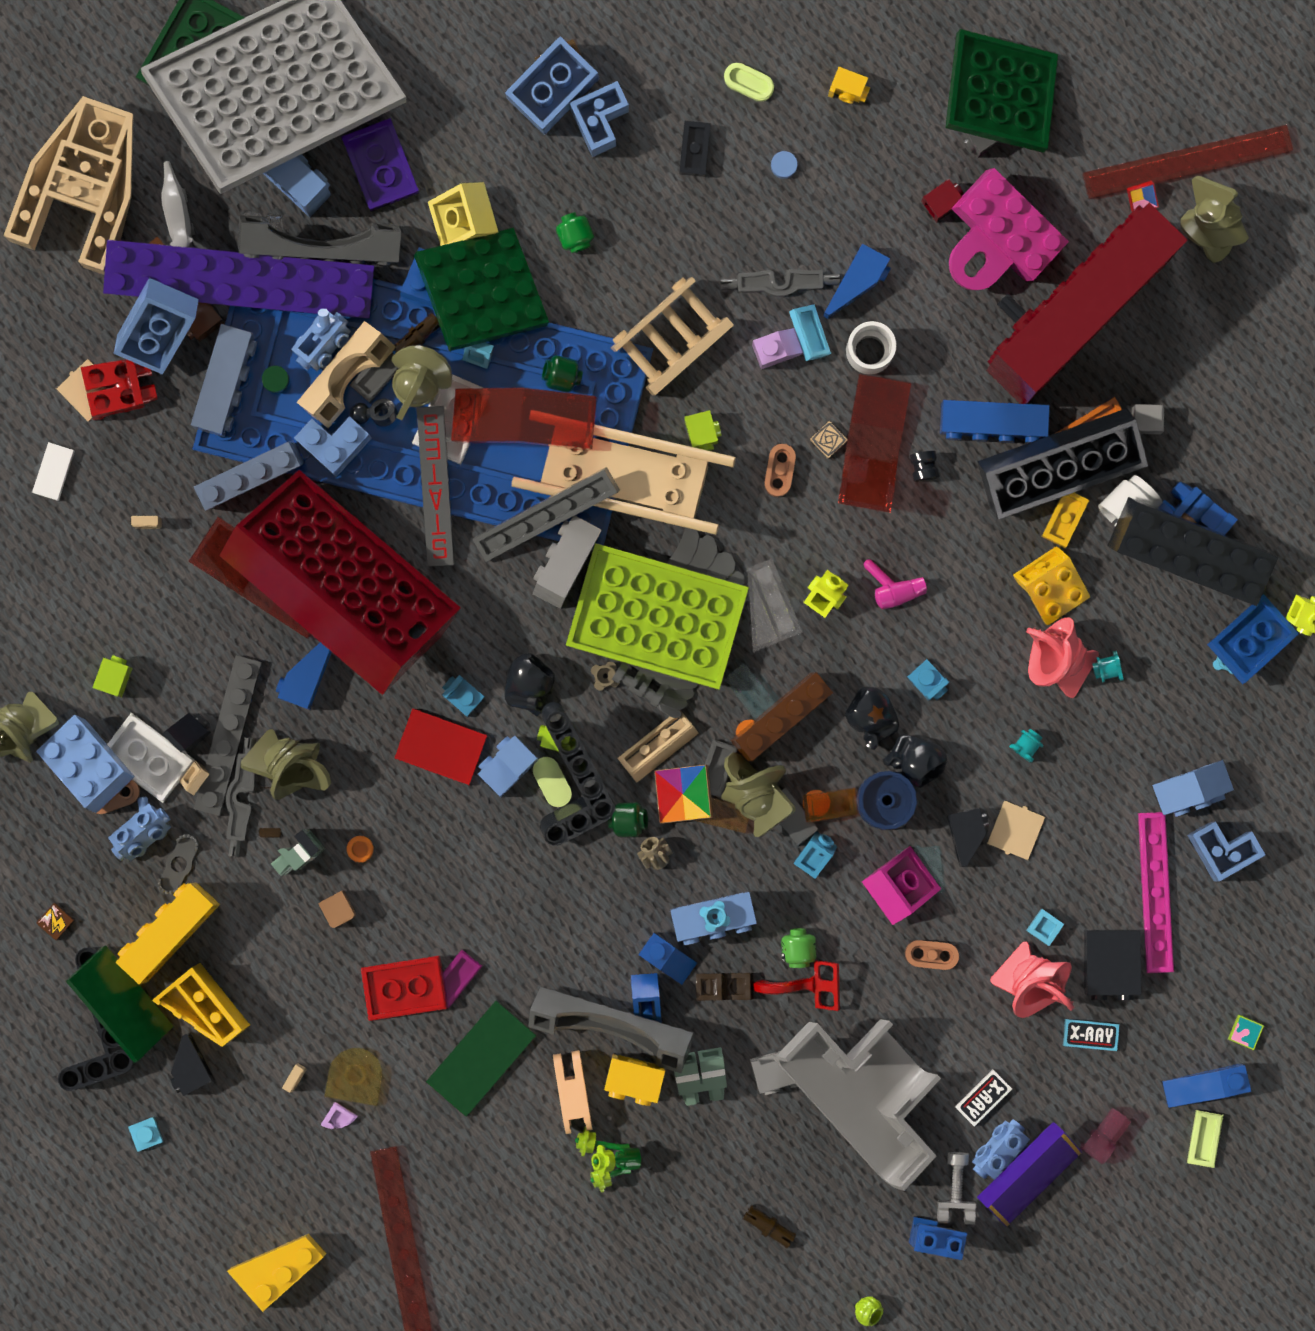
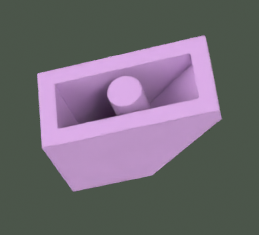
[752,328,803,370]

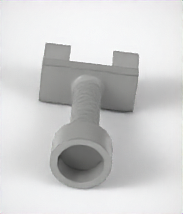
[937,1152,976,1224]

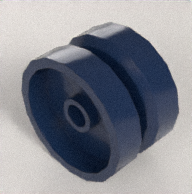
[856,771,917,830]

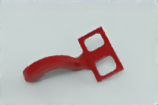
[754,960,840,1011]

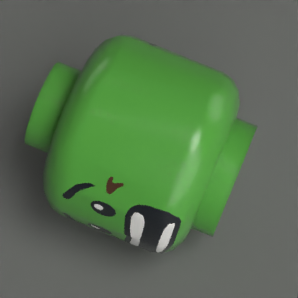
[781,928,817,968]

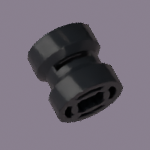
[910,451,940,482]

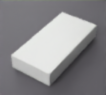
[32,442,75,501]

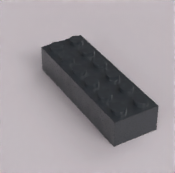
[977,408,1148,519]
[1107,497,1278,606]

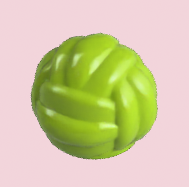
[855,1296,883,1326]

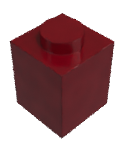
[921,179,964,223]

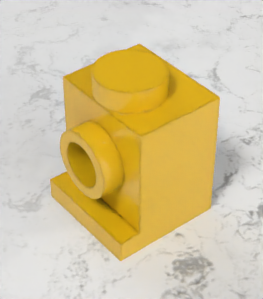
[828,67,870,104]

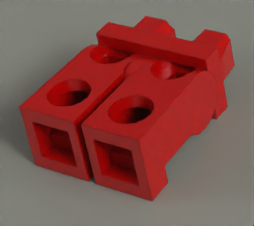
[81,359,158,421]

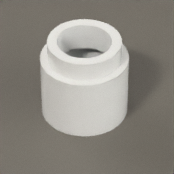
[846,321,896,374]
[1098,475,1163,526]

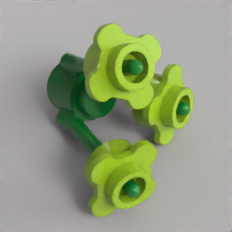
[575,1127,641,1193]

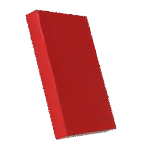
[394,708,487,786]
[361,955,448,1021]

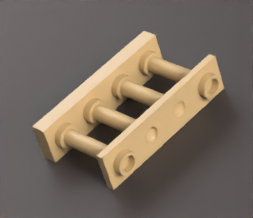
[611,277,733,395]

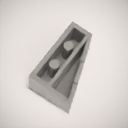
[533,515,602,609]
[750,1051,798,1095]

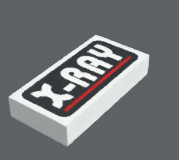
[955,1069,1012,1126]

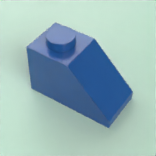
[638,933,697,985]
[631,973,662,1023]

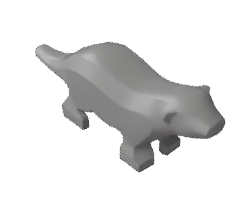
[161,161,195,248]

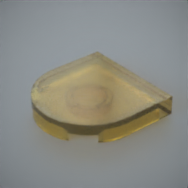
[324,1048,383,1106]

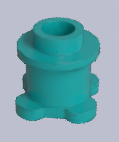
[1092,650,1124,683]
[1009,729,1044,762]

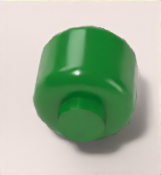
[556,212,594,253]

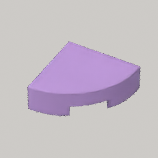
[321,1102,358,1129]

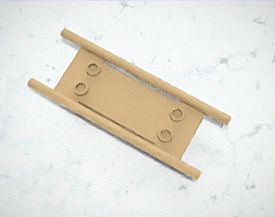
[512,410,736,535]

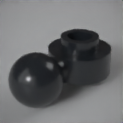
[350,398,398,426]

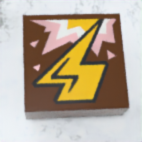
[36,903,75,940]

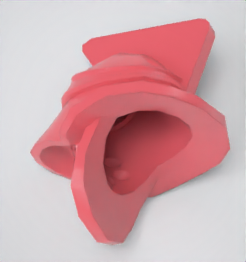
[1026,618,1099,698]
[990,941,1075,1018]

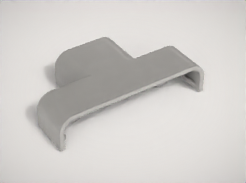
[775,1019,941,1191]

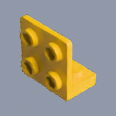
[1013,546,1090,625]

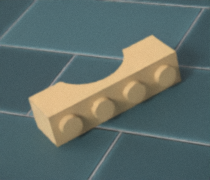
[297,321,396,428]

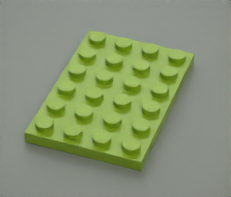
[566,543,749,690]

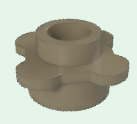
[591,662,620,691]

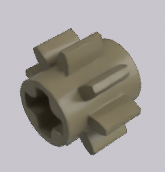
[637,837,673,870]

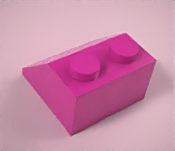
[862,846,941,925]

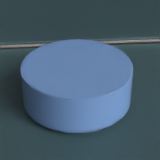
[771,151,797,179]

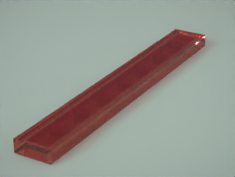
[1082,125,1293,199]
[370,1146,432,1331]

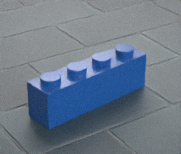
[940,400,1049,444]

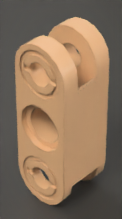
[553,1050,592,1134]

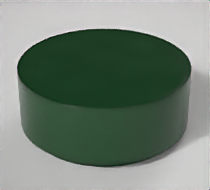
[262,366,289,393]

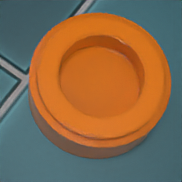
[347,836,374,862]

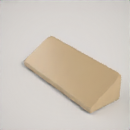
[617,710,699,783]

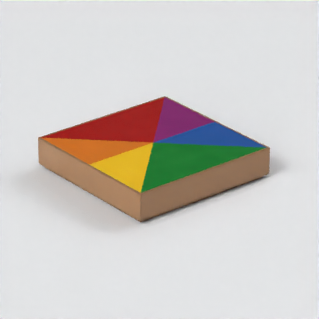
[655,765,713,824]

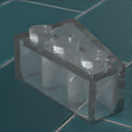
[747,559,802,654]

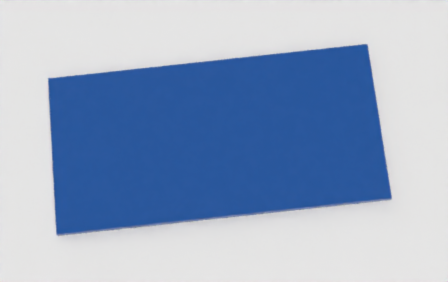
[192,279,653,550]

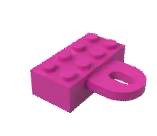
[949,168,1069,290]

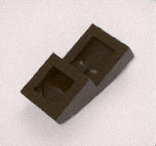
[696,973,753,1001]

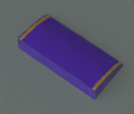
[977,1122,1082,1227]

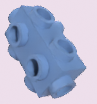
[291,309,351,371]
[108,797,171,861]
[972,1119,1030,1180]

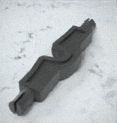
[721,269,840,297]
[226,737,256,857]

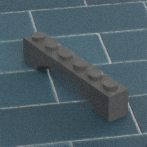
[237,215,401,265]
[528,987,693,1073]

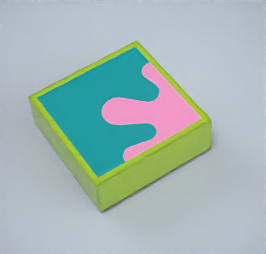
[1228,1015,1264,1050]

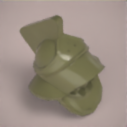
[1180,176,1249,263]
[392,346,452,420]
[0,692,59,763]
[241,729,331,800]
[721,752,796,837]

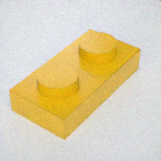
[1041,493,1089,548]

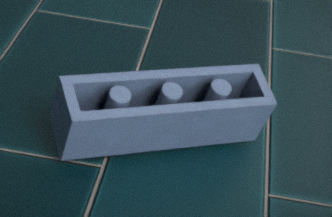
[191,324,257,438]
[194,440,305,511]

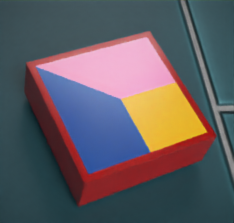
[1126,181,1159,211]

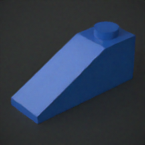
[823,244,891,319]
[276,642,332,710]
[1162,1063,1251,1108]

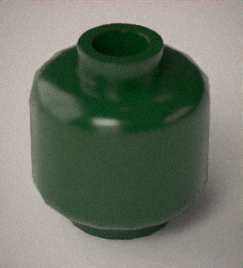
[542,355,583,393]
[608,802,648,838]

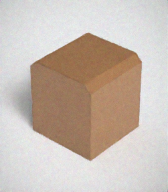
[318,890,356,928]

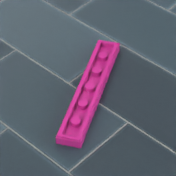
[1138,812,1174,973]

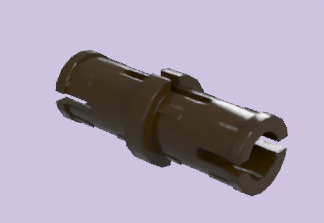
[394,313,440,353]
[742,1205,796,1249]

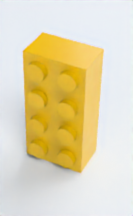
[116,883,220,984]

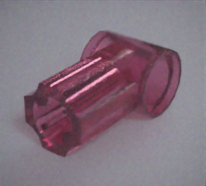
[1080,1108,1131,1165]

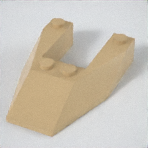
[4,96,134,275]

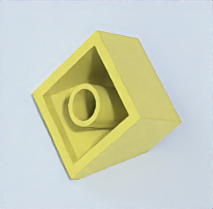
[428,182,498,246]

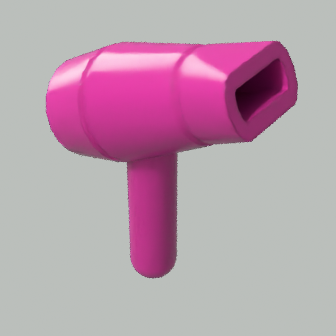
[864,559,927,609]

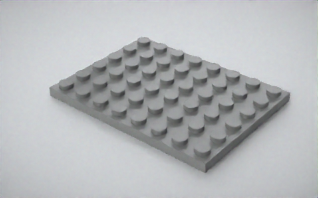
[141,0,406,194]

